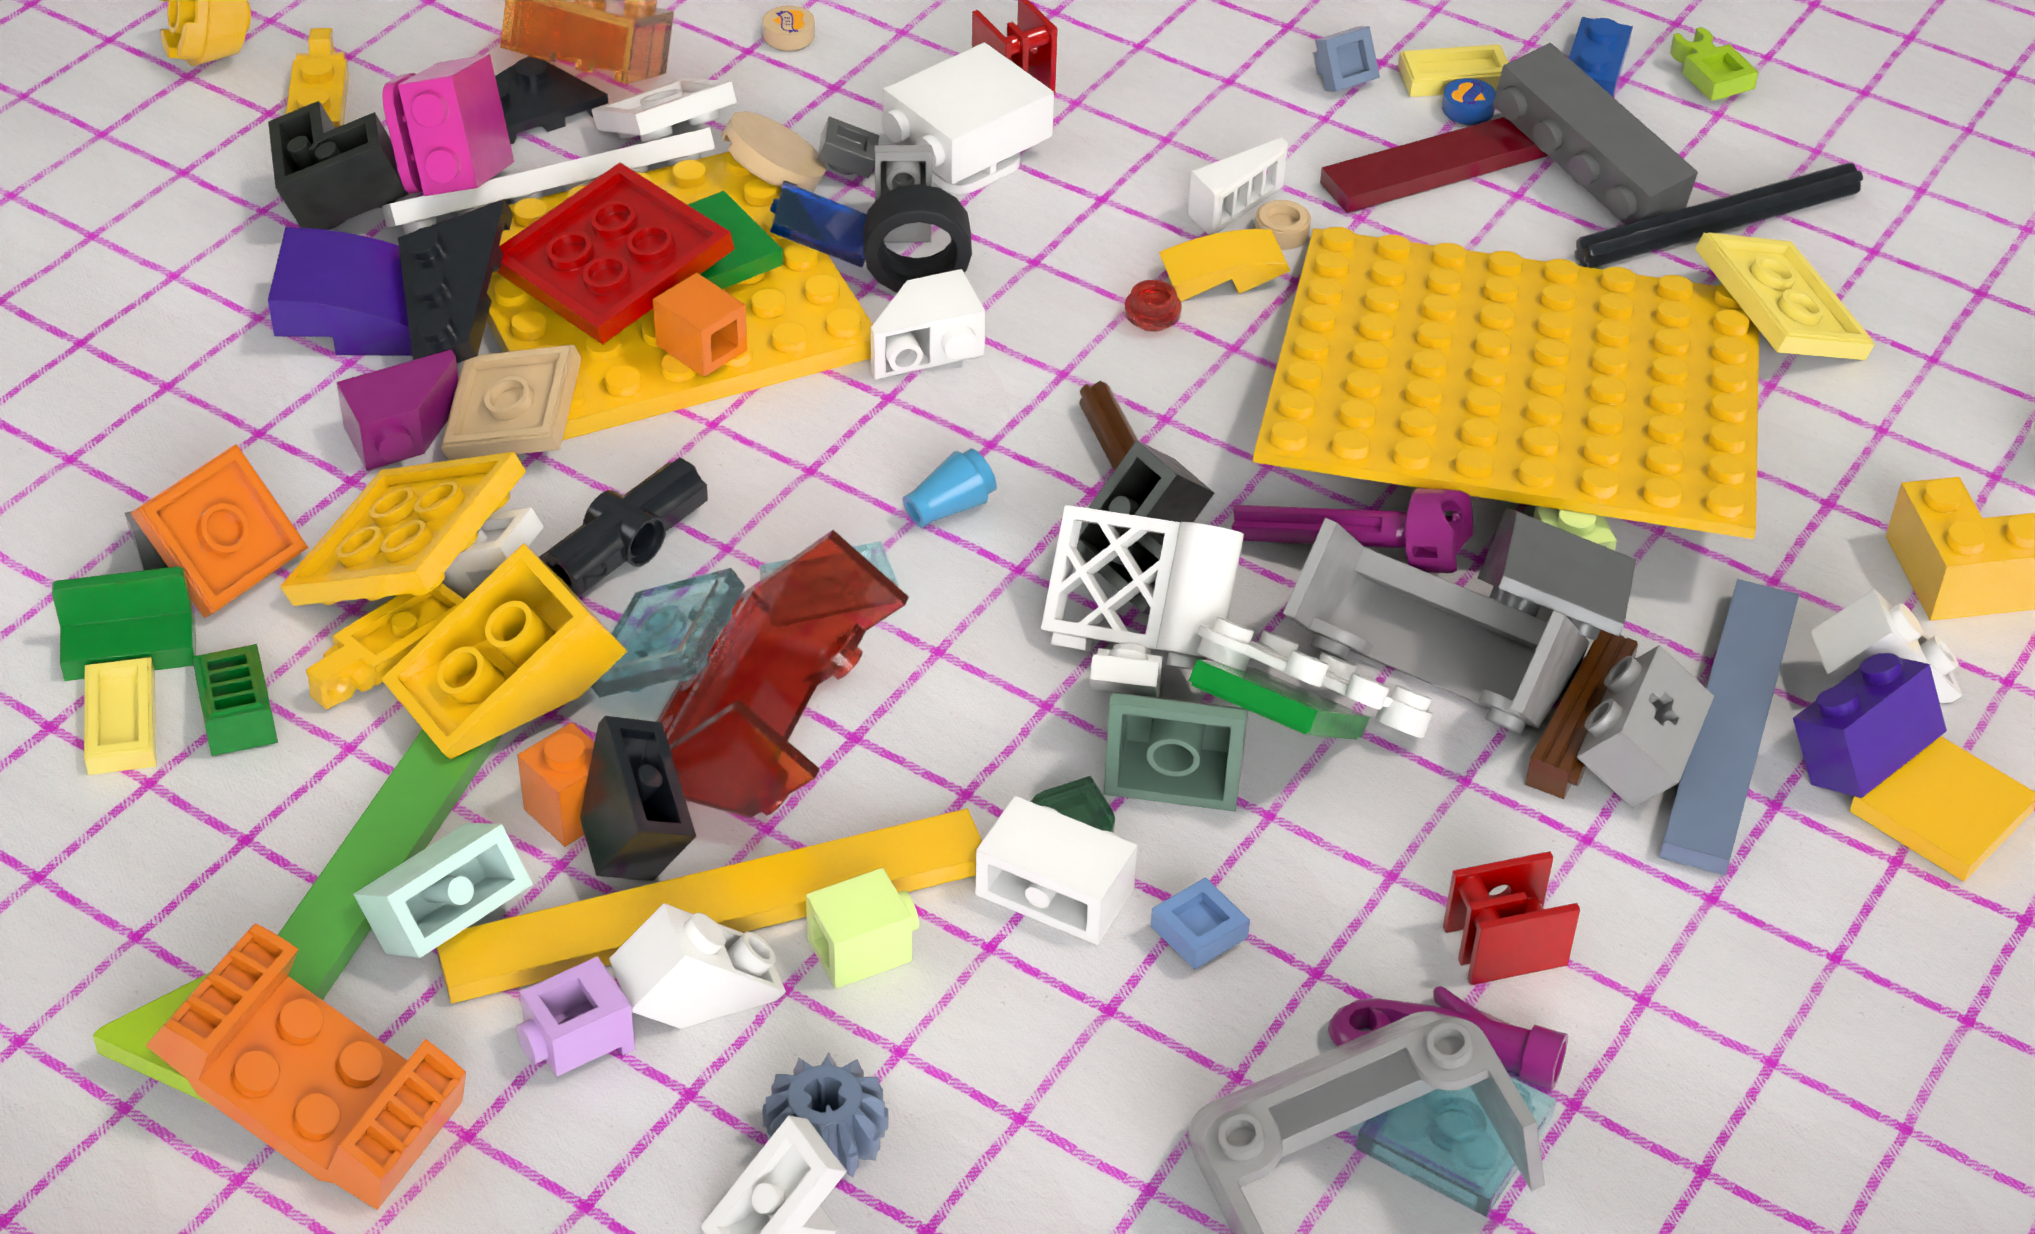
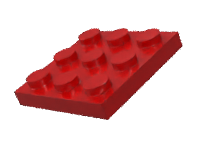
[495,162,735,345]

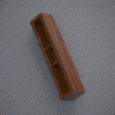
[1525,630,1638,799]

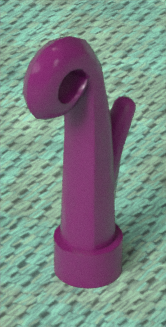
[1328,986,1568,1090]

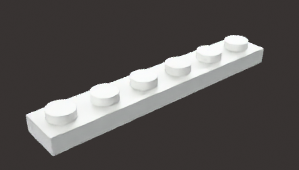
[382,127,715,235]

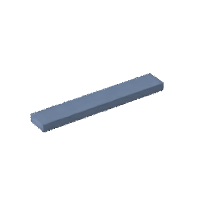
[1659,579,1799,876]

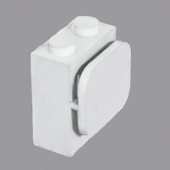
[882,42,1054,194]

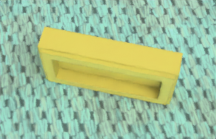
[1398,44,1509,97]
[84,657,157,775]

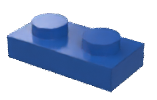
[1569,17,1633,97]

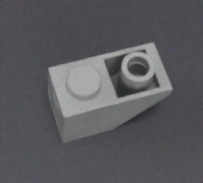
[875,145,932,242]

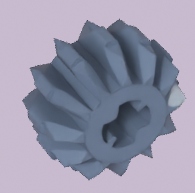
[762,1052,889,1178]

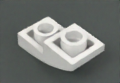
[1090,643,1163,697]

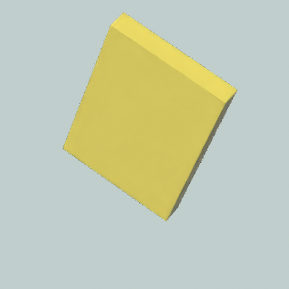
[1695,232,1875,360]

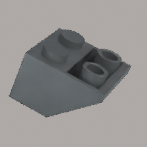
[1477,508,1636,641]

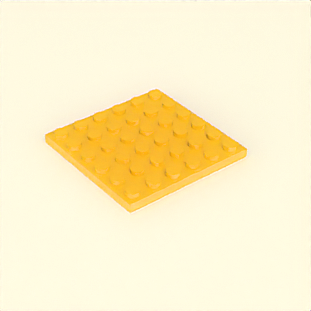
[443,151,873,441]

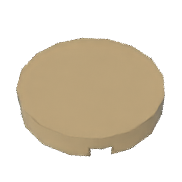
[721,111,827,194]

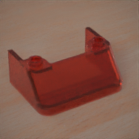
[656,530,909,818]

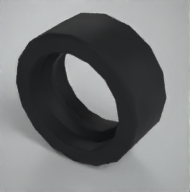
[863,184,972,293]

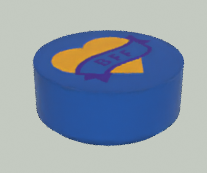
[1442,78,1496,125]

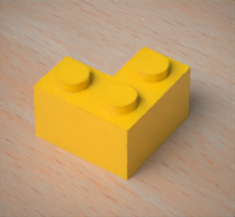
[1886,477,2035,621]

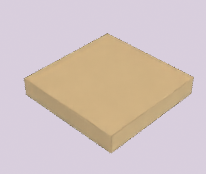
[441,345,582,460]

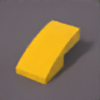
[1159,229,1290,302]

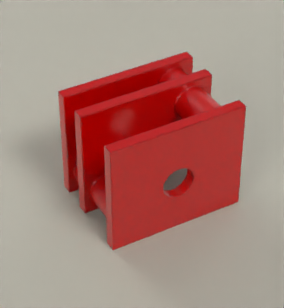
[972,0,1058,95]
[1443,851,1580,986]

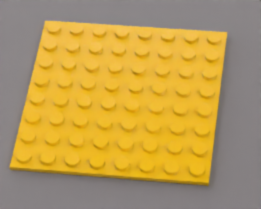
[1253,227,1759,539]

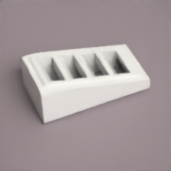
[1188,137,1288,235]

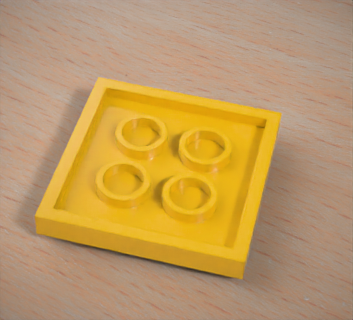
[280,452,526,606]

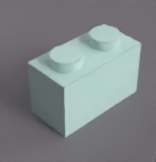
[354,823,533,958]

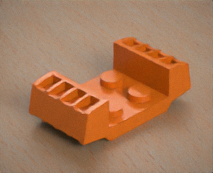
[146,923,466,1210]

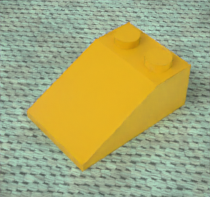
[381,543,628,760]

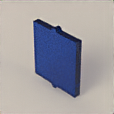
[770,182,867,268]

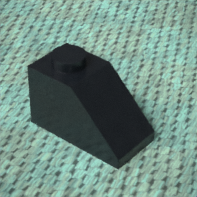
[580,716,696,881]

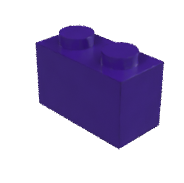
[1793,653,1947,798]

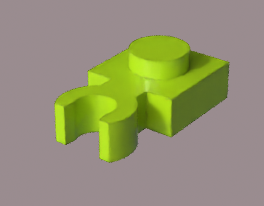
[1670,27,1759,101]

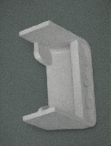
[1283,518,1590,734]
[1189,1011,1545,1234]

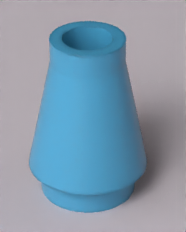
[902,448,997,528]

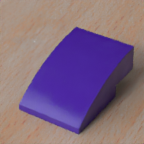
[268,227,412,356]

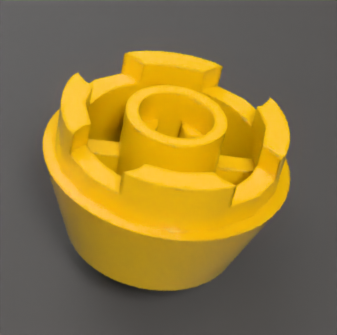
[160,0,251,66]

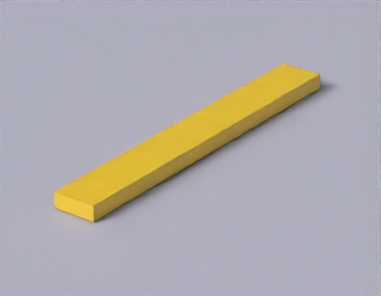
[436,808,982,1004]

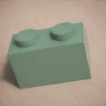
[1104,692,1248,812]

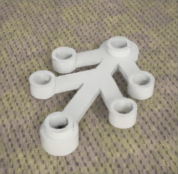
[1196,617,1433,738]

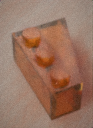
[500,0,674,84]

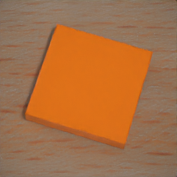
[130,444,309,618]

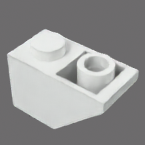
[871,269,985,380]
[1811,589,1963,703]
[609,903,786,1029]

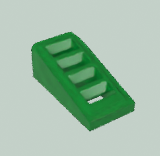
[192,644,278,756]

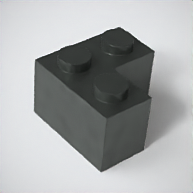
[268,101,409,229]
[1077,440,1215,615]

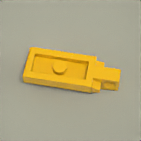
[286,28,349,128]
[306,583,464,710]

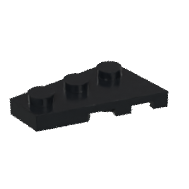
[495,54,608,144]
[398,199,513,364]

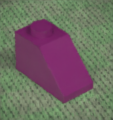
[337,349,459,471]

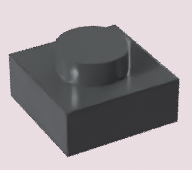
[818,116,879,179]

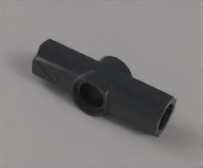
[539,457,708,597]

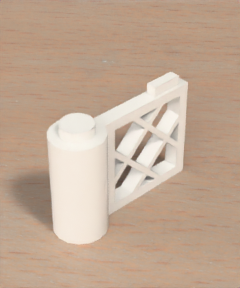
[1041,505,1244,670]

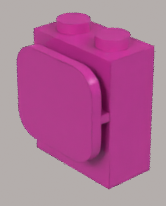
[382,54,514,196]

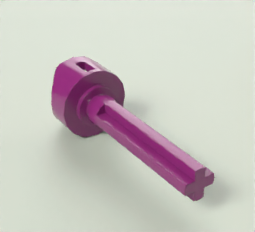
[1231,488,1474,574]

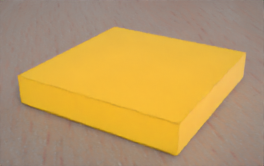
[1849,736,2035,882]

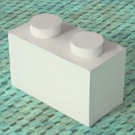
[975,796,1137,945]

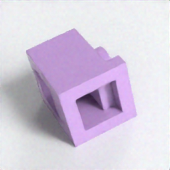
[516,956,635,1077]

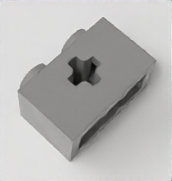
[1577,645,1714,808]

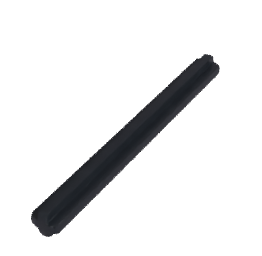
[1574,163,1863,268]

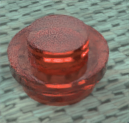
[1124,280,1182,332]

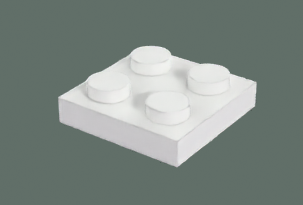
[591,77,737,142]

